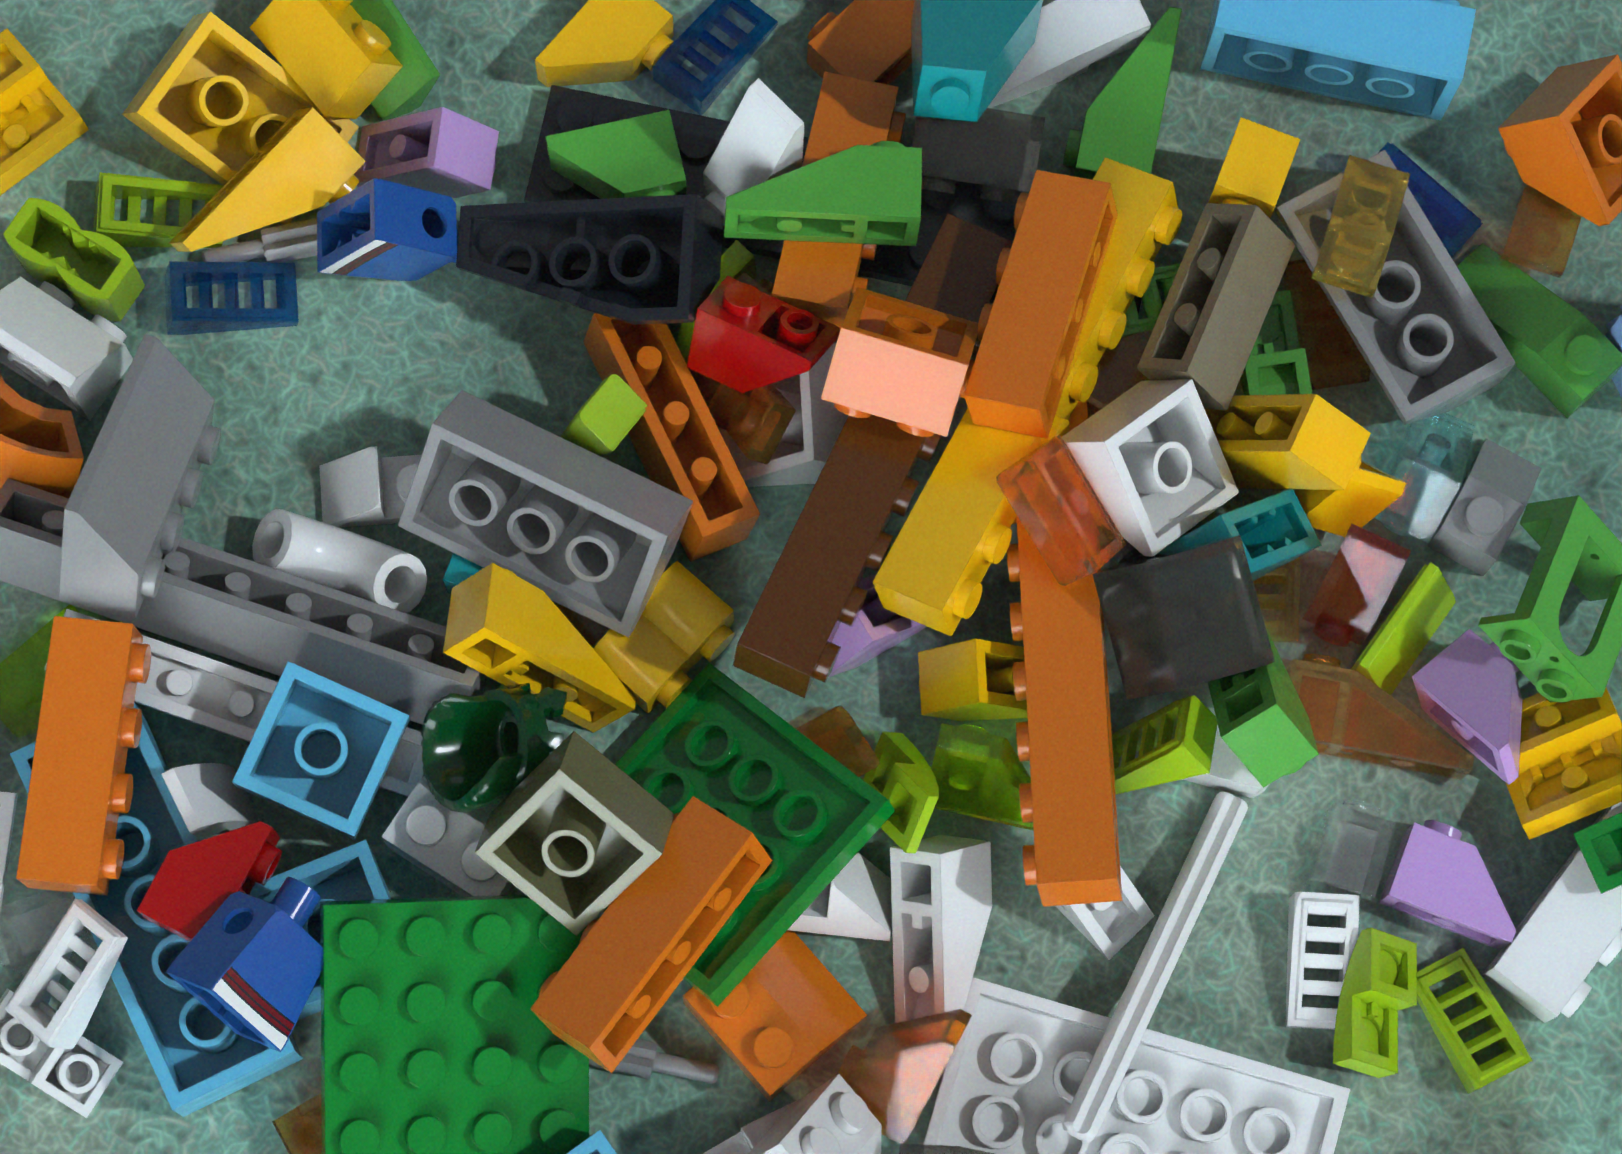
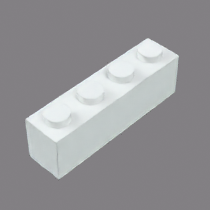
[1482,802,1622,1023]

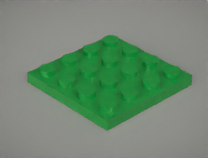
[603,663,895,1007]
[320,895,589,1154]

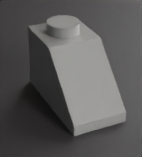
[1427,438,1542,576]

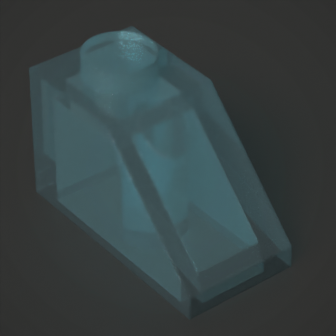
[1374,413,1475,543]

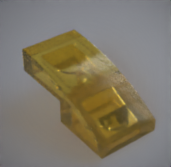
[1311,155,1410,298]

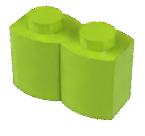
[3,198,145,322]

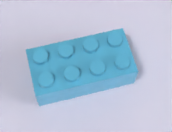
[1200,0,1476,121]

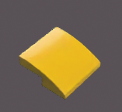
[0,28,89,196]
[1505,686,1622,840]

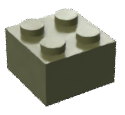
[474,731,675,936]

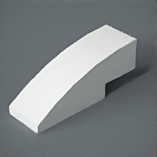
[986,0,1151,110]

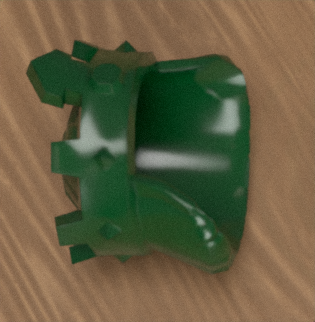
[421,683,567,813]

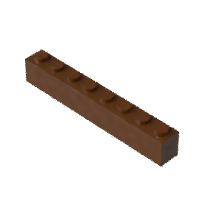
[733,213,1013,698]

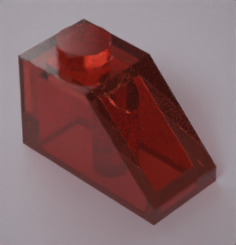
[1302,524,1411,647]

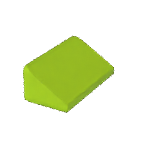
[1349,562,1456,700]

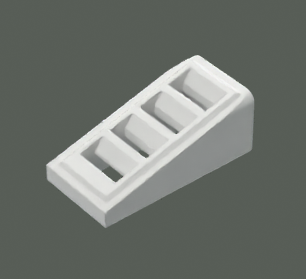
[1286,892,1359,1030]
[4,899,128,1049]

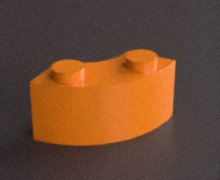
[0,373,84,499]

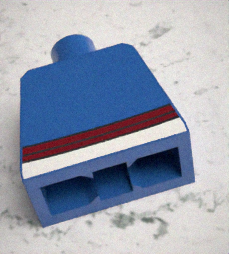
[317,178,459,281]
[166,877,323,1052]

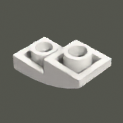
[0,988,123,1118]

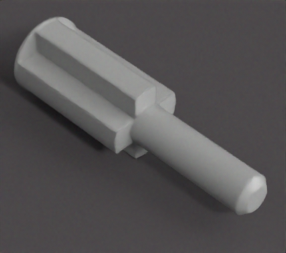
[202,218,317,268]
[589,1039,719,1084]

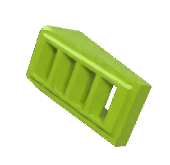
[93,172,224,248]
[560,374,647,456]
[1112,695,1217,795]
[1417,948,1533,1094]

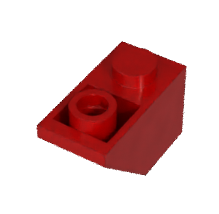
[687,276,841,393]
[137,821,282,941]

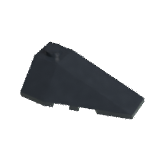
[456,194,724,325]

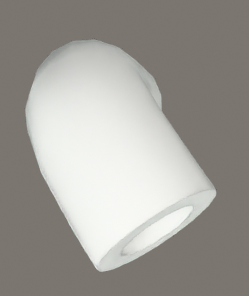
[252,509,427,613]

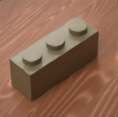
[1137,203,1295,411]

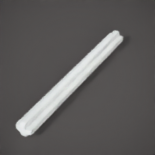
[1062,792,1248,1142]

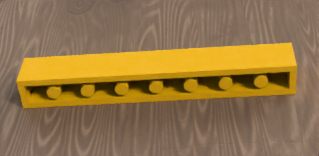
[873,157,1182,637]

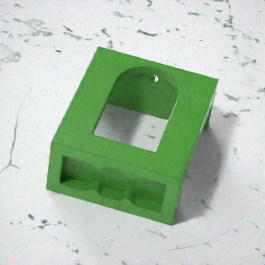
[1478,495,1622,703]

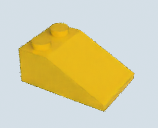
[122,11,359,225]

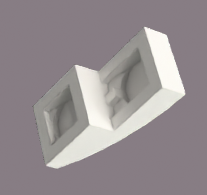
[161,763,260,840]

